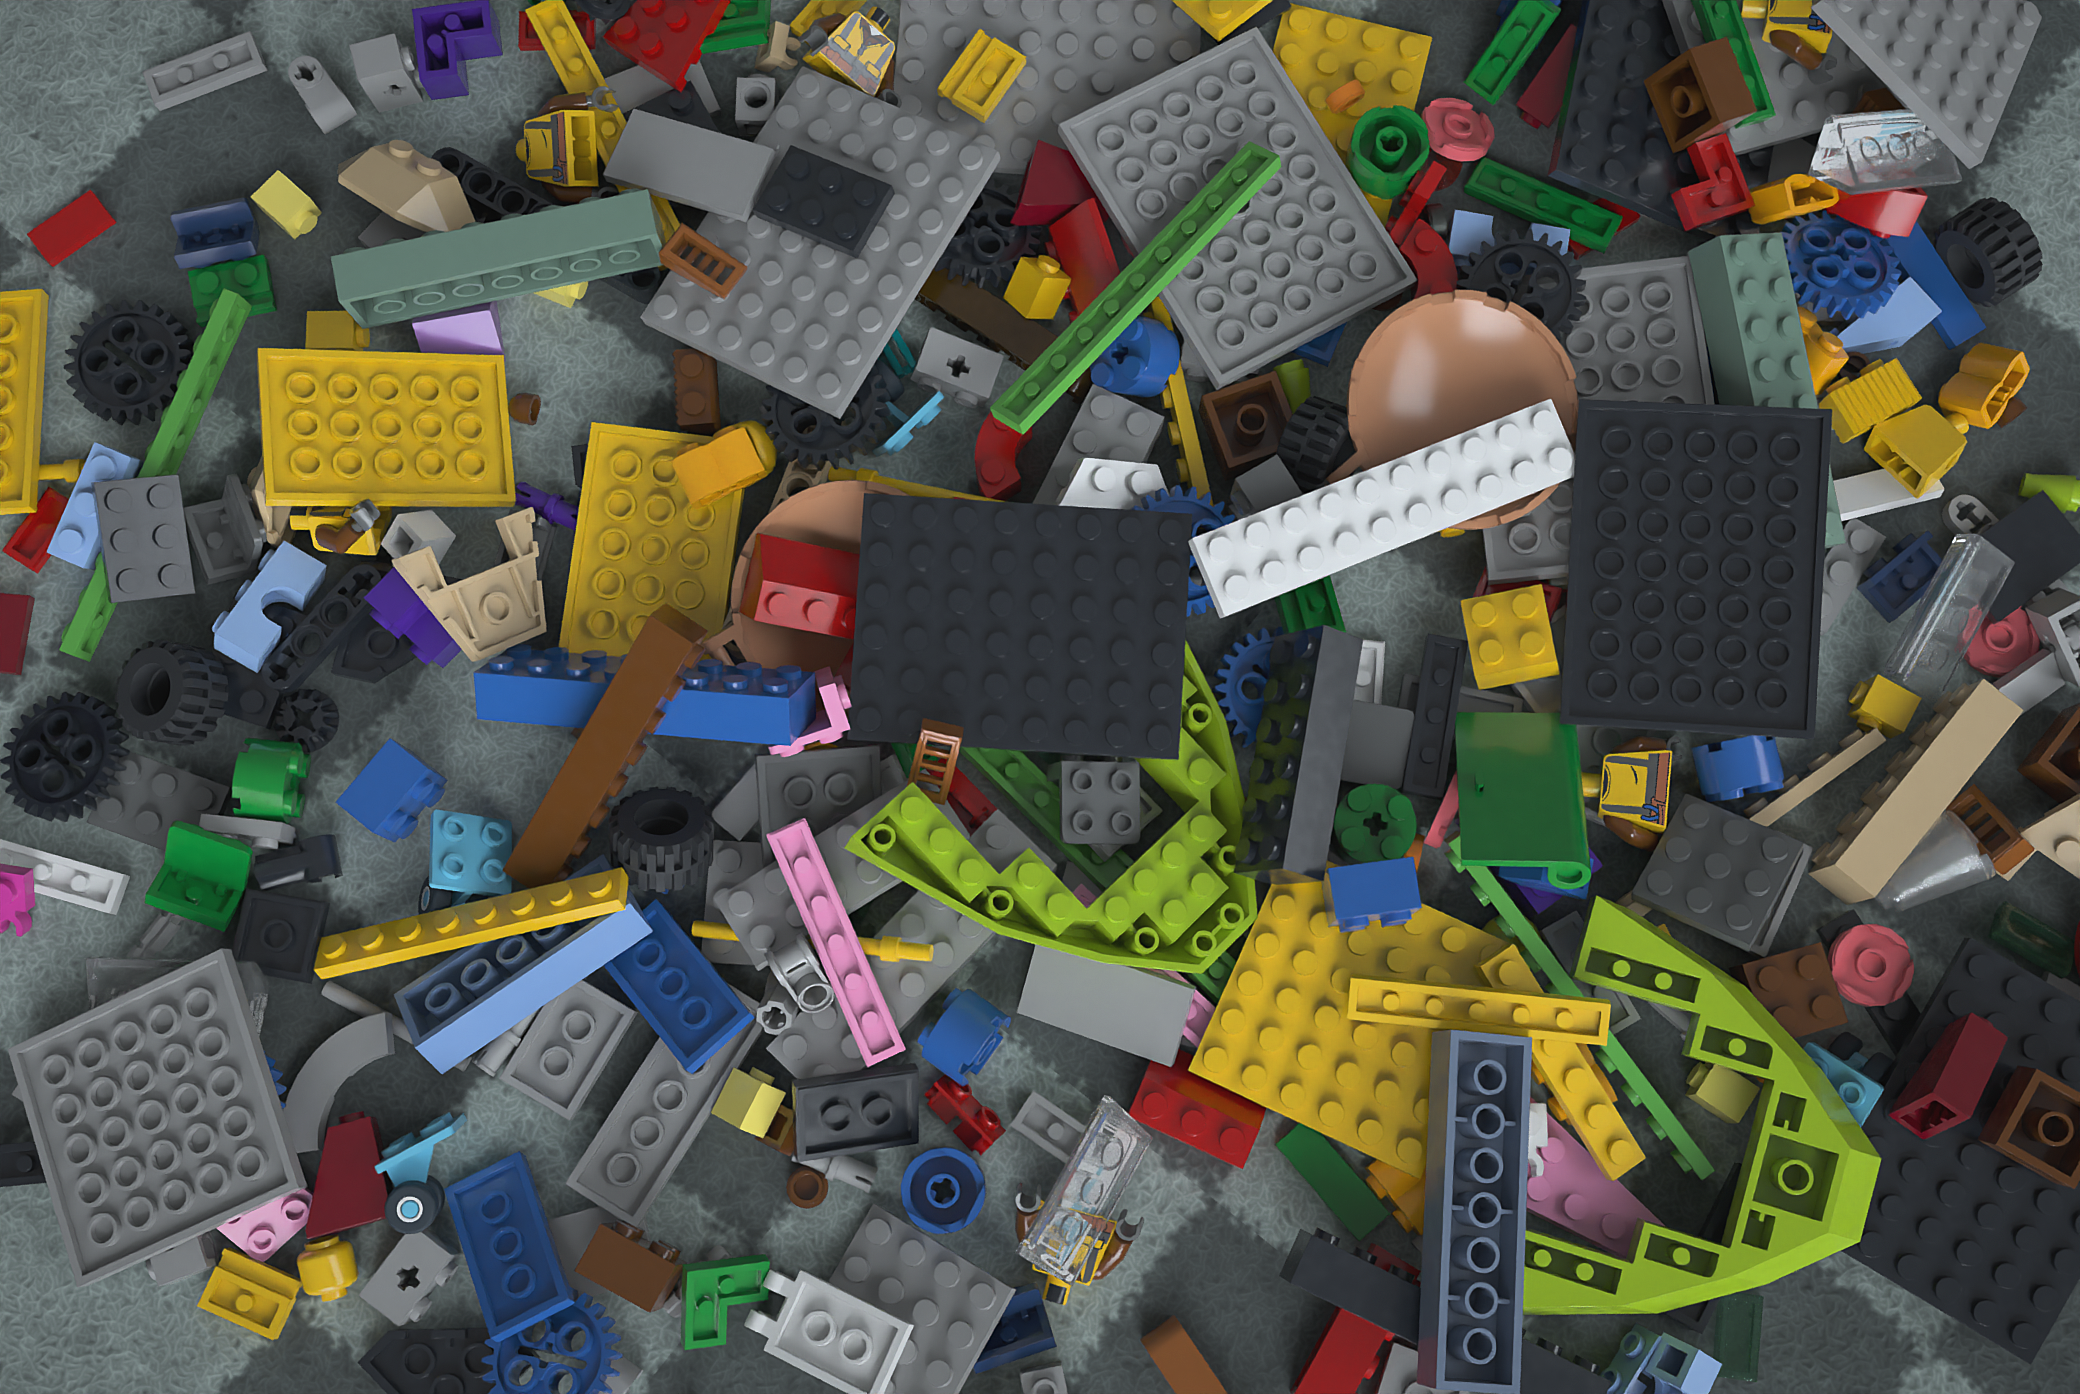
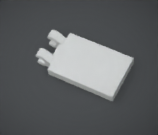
[744,1270,914,1394]

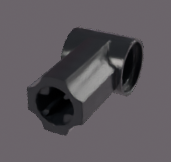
[254,834,343,891]

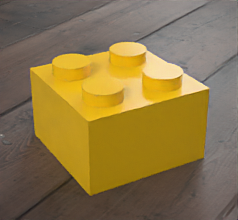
[1460,584,1560,690]

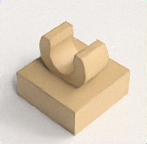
[755,21,801,72]

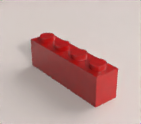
[1290,1243,1421,1394]

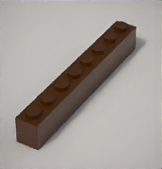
[502,603,708,889]

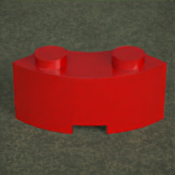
[1821,149,1928,238]
[1399,218,1458,301]
[975,412,1032,501]

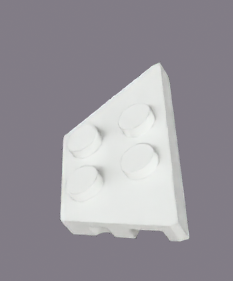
[1055,458,1169,510]

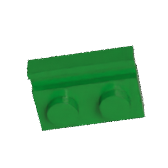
[700,0,771,54]
[188,255,277,327]
[1274,575,1346,634]

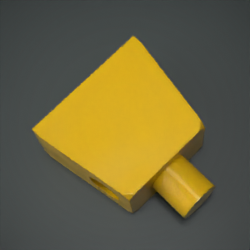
[1864,405,1969,499]

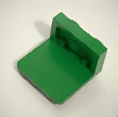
[144,820,253,932]

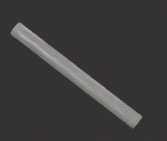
[321,981,472,1072]

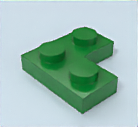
[680,1254,770,1350]

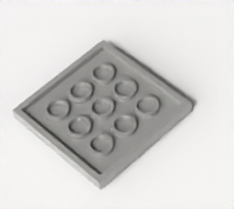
[828,1203,1016,1394]

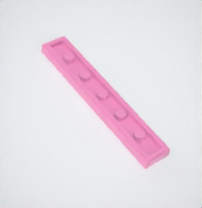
[766,818,906,1067]

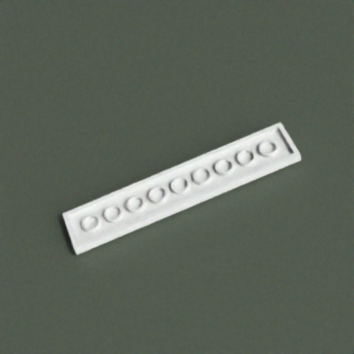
[1188,399,1575,619]

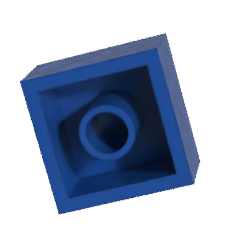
[336,738,448,842]
[1321,857,1422,933]

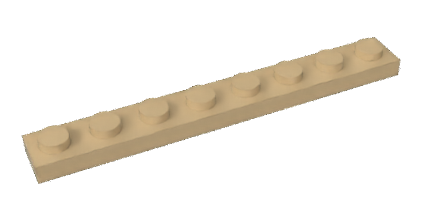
[1615,727,1887,916]

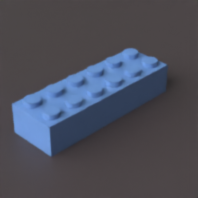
[394,854,653,1074]

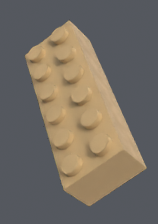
[1808,679,2023,905]

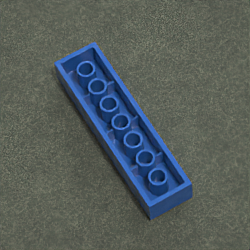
[474,644,816,746]

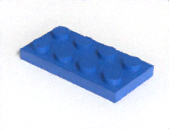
[603,899,755,1074]
[444,1151,575,1343]

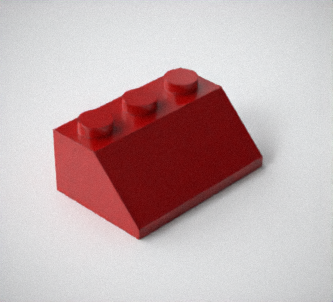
[1044,198,1120,325]
[739,533,860,640]
[1126,1049,1267,1169]

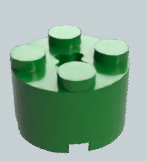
[1345,105,1430,200]
[232,737,311,824]
[1330,784,1417,865]

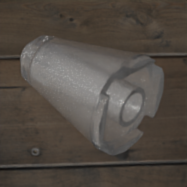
[1875,809,1996,913]

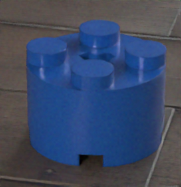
[1090,315,1180,397]
[1691,735,1785,802]
[917,988,1011,1086]
[901,1147,986,1234]

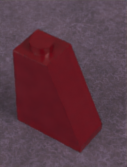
[1516,24,1577,130]
[1010,140,1109,225]
[1888,1012,2008,1140]
[305,1111,393,1239]

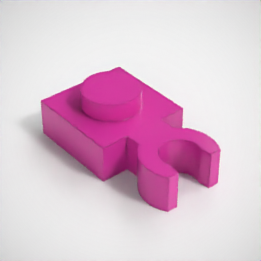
[0,864,35,937]

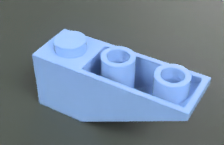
[1829,277,1942,354]

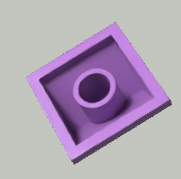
[412,301,505,361]

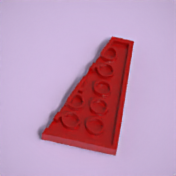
[603,0,731,92]

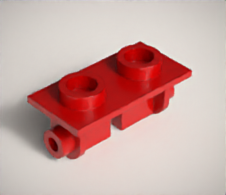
[926,758,997,837]
[924,1074,1006,1155]

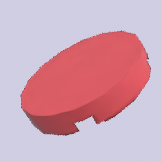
[1420,98,1495,162]
[1957,605,2040,678]
[1424,770,1458,849]
[1827,924,1914,1007]

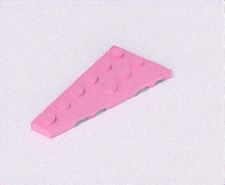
[1526,1097,1665,1258]

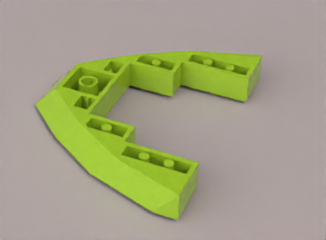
[844,639,1258,974]
[1523,895,1881,1315]

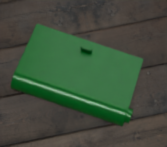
[1455,712,1591,889]

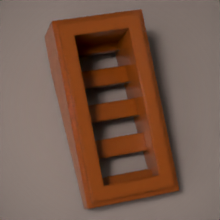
[659,223,747,300]
[906,718,964,805]
[1943,784,2035,875]

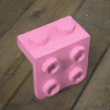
[768,666,852,757]
[217,1187,313,1262]

